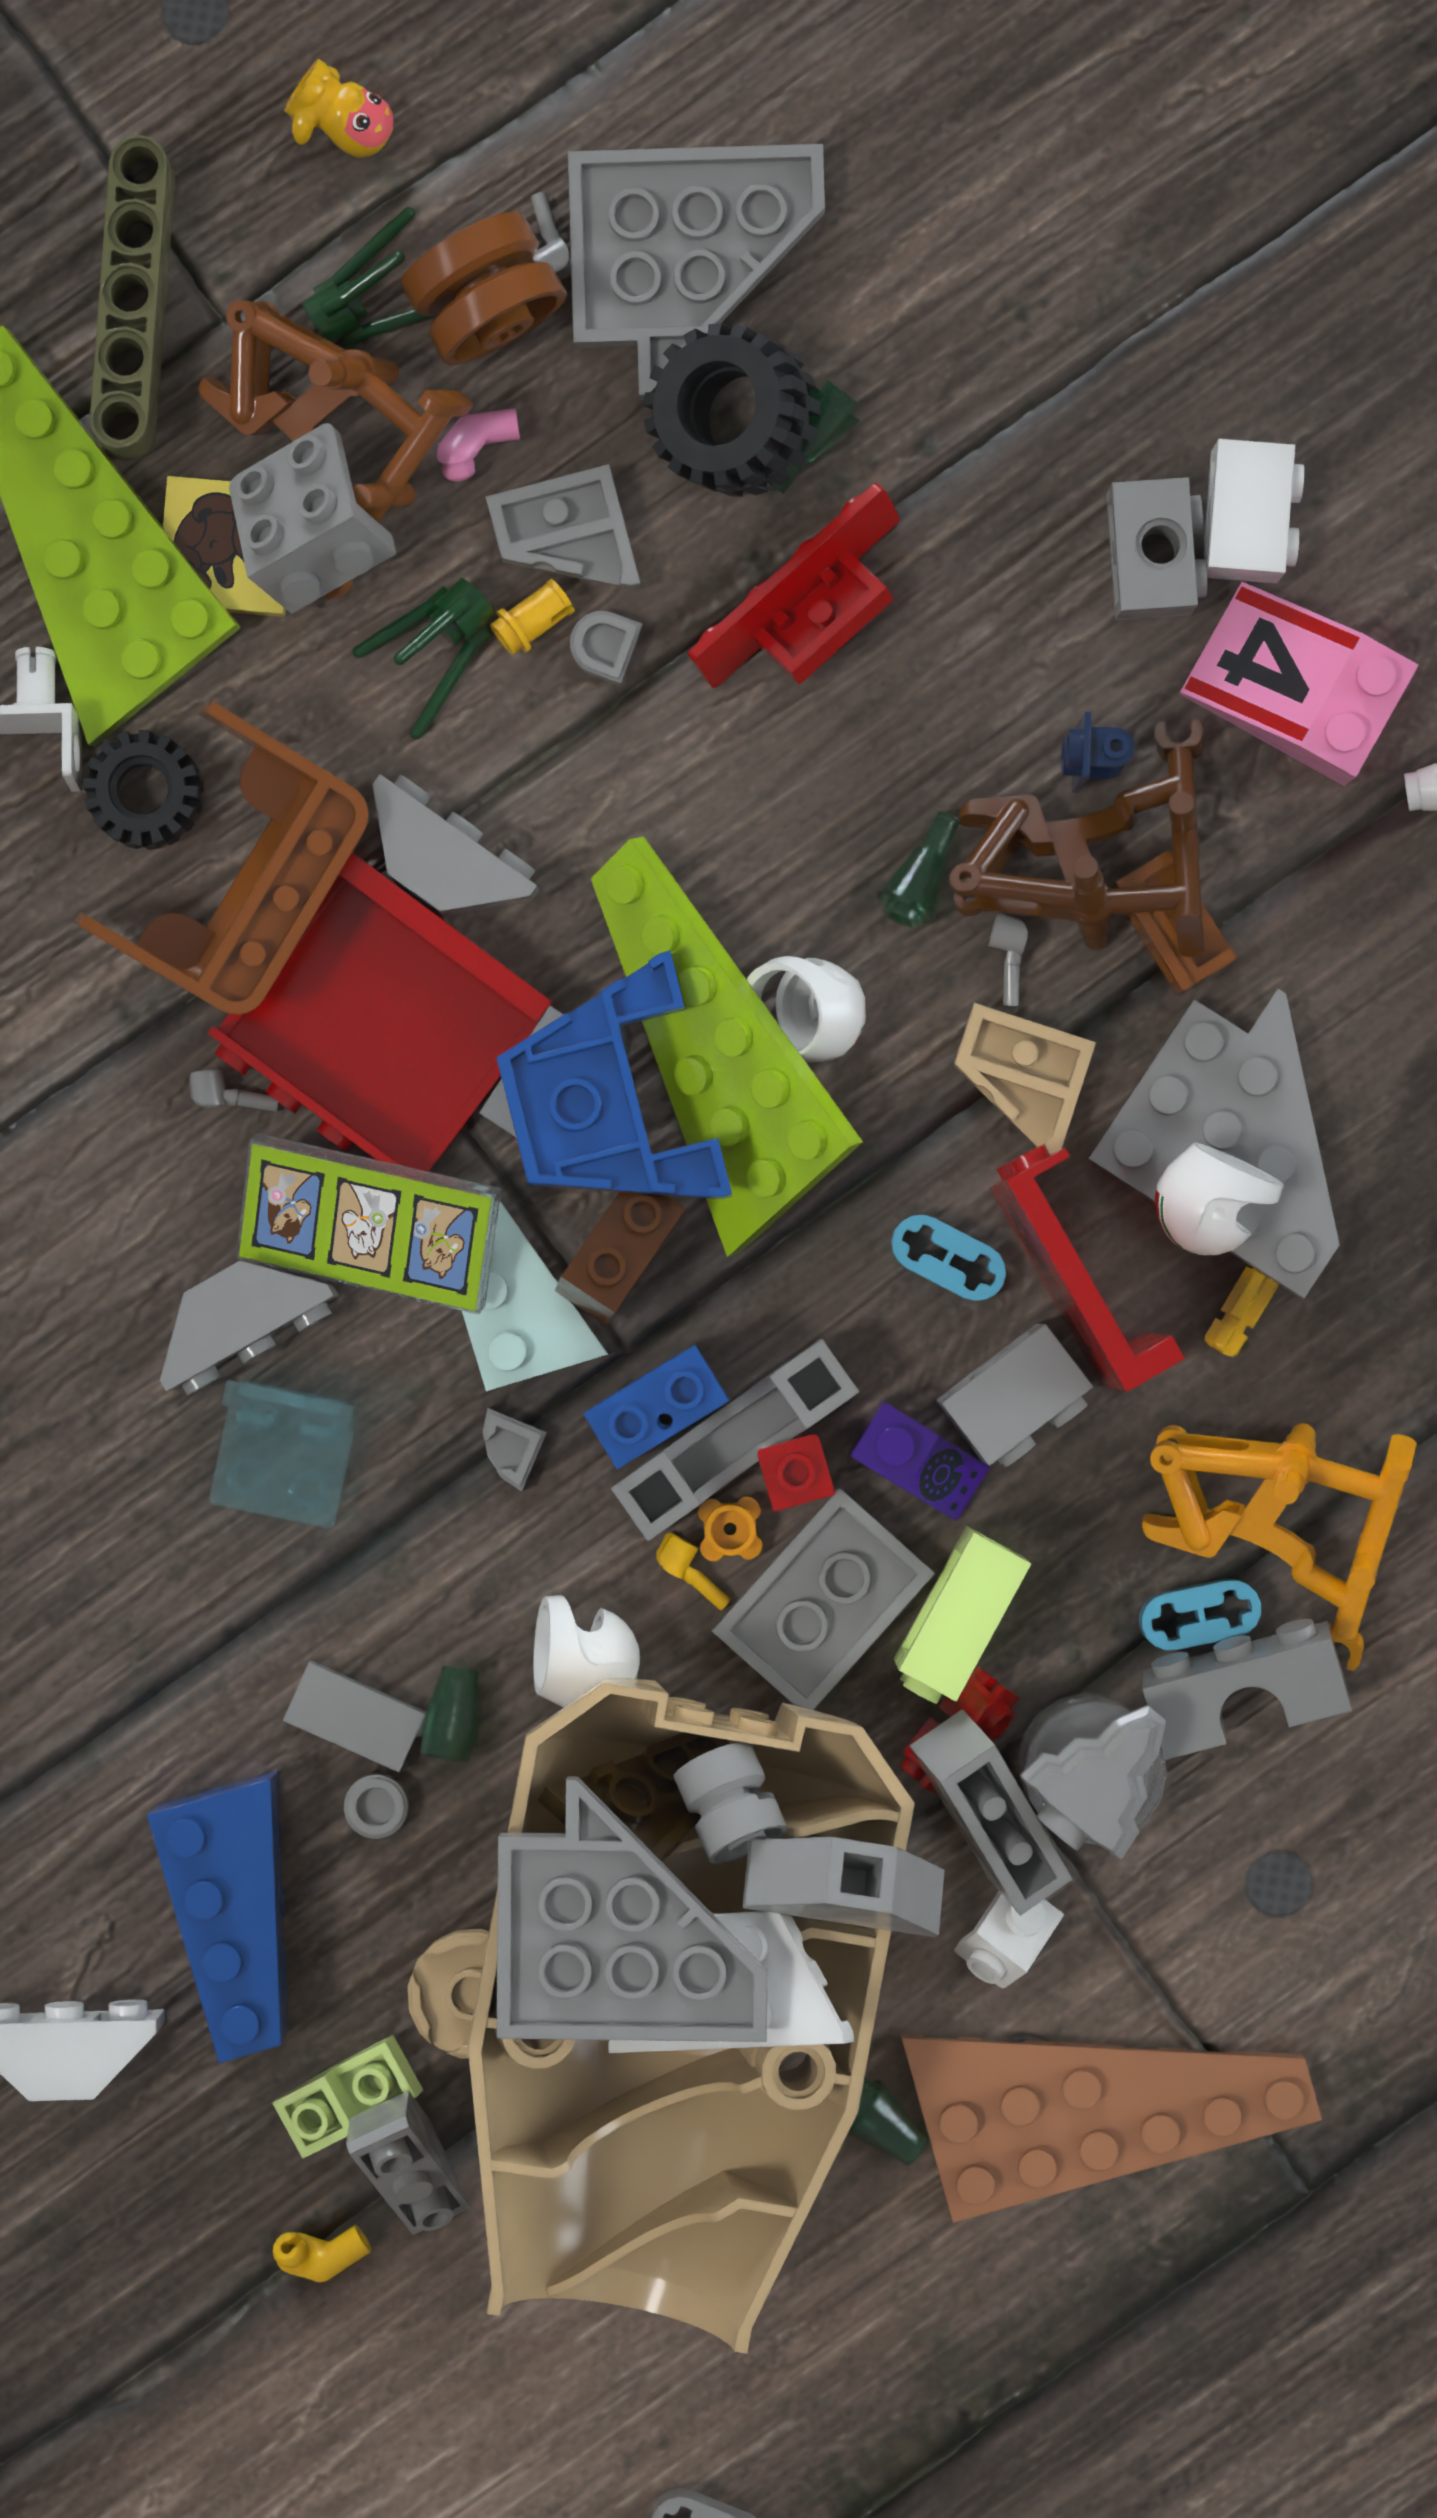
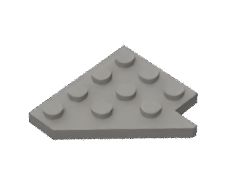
[568,144,825,400]
[1089,989,1340,1300]

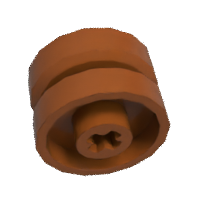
[400,211,567,366]

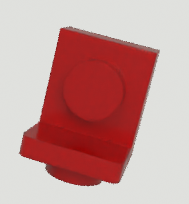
[757,1433,836,1512]

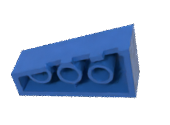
[147,1770,289,2063]

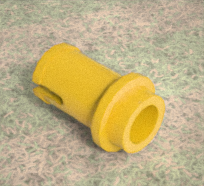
[490,578,575,656]

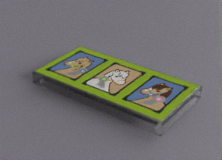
[236,1133,502,1315]

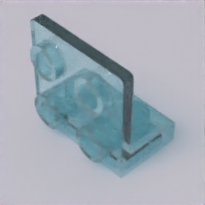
[209,1378,360,1528]

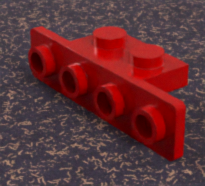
[688,483,900,688]

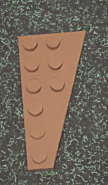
[901,2034,1322,2223]

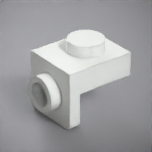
[954,1891,1064,1988]

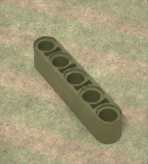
[90,135,175,461]

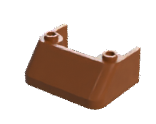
[74,701,369,1014]

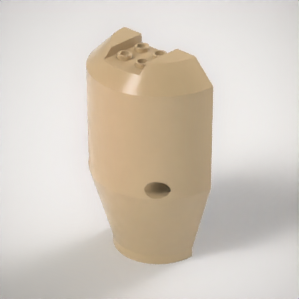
[468,1678,915,2354]

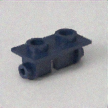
[1061,712,1135,793]

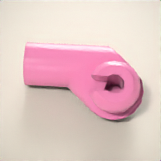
[436,408,520,482]

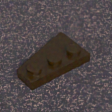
[537,1732,731,1862]

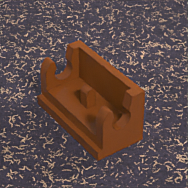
[1110,850,1238,996]

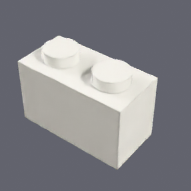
[1203,439,1304,584]

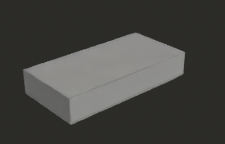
[283,1661,427,1772]

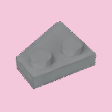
[485,464,641,590]

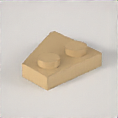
[954,1003,1096,1154]

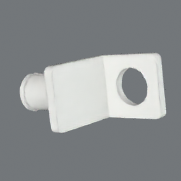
[0,647,82,792]

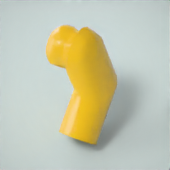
[272,2225,372,2282]

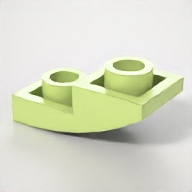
[272,2035,423,2159]

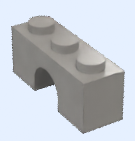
[1142,1619,1352,1760]

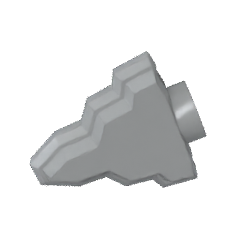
[1019,1705,1166,1860]

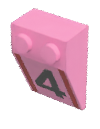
[1179,582,1419,787]

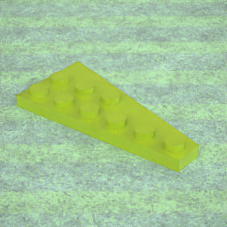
[0,326,241,747]
[591,836,863,1257]

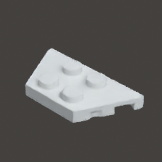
[608,1911,854,2053]

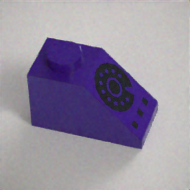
[848,1400,990,1521]

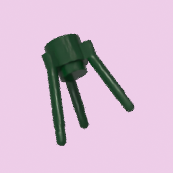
[302,207,433,349]
[352,578,496,739]

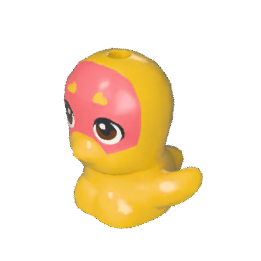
[284,59,394,158]

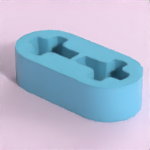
[891,1215,1006,1301]
[1139,1578,1261,1650]

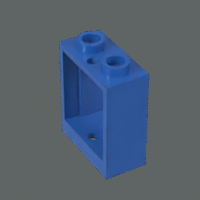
[583,1343,729,1469]

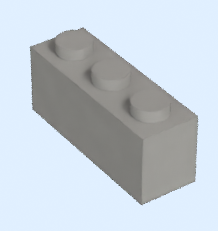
[910,1709,1073,1916]

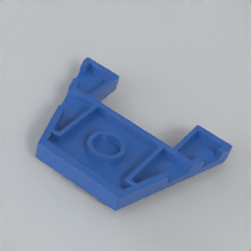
[496,951,733,1199]

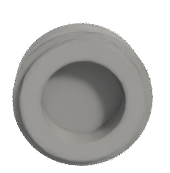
[344,1772,409,1839]

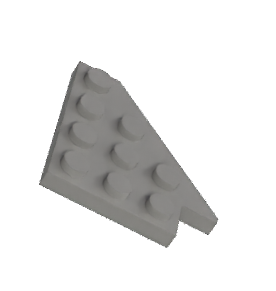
[497,1776,767,2042]

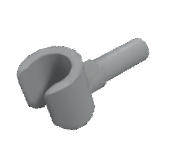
[531,192,571,281]
[988,914,1028,1006]
[189,1070,278,1112]

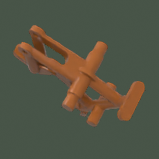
[199,300,473,600]

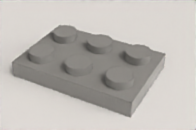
[712,1487,935,1710]

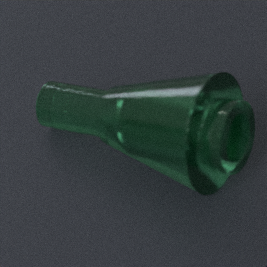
[767,380,860,494]
[877,811,960,928]

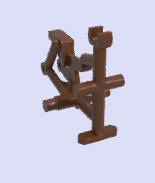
[950,719,1205,957]

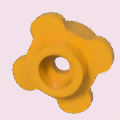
[698,1496,763,1561]

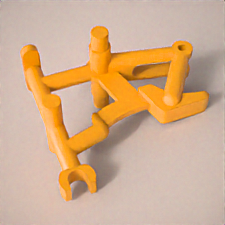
[1142,1423,1416,1671]

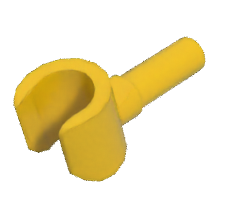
[656,1532,731,1611]

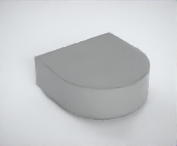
[570,611,643,686]

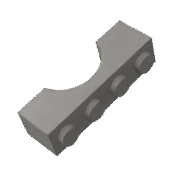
[611,1338,859,1541]

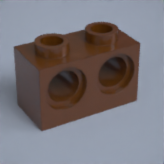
[555,1192,686,1326]

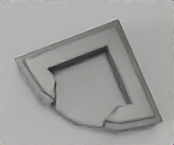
[483,1408,547,1492]

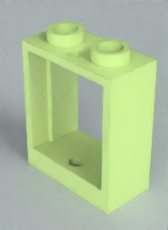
[894,1525,1031,1704]

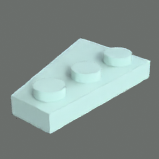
[461,1190,608,1391]

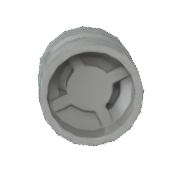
[673,1742,788,1864]

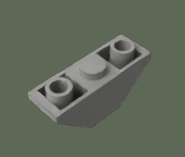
[372,774,540,917]
[160,1261,339,1396]
[742,1837,945,1937]
[346,2091,471,2235]

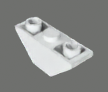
[0,2000,165,2101]

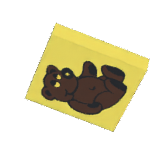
[163,476,286,617]

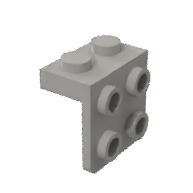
[229,423,396,614]

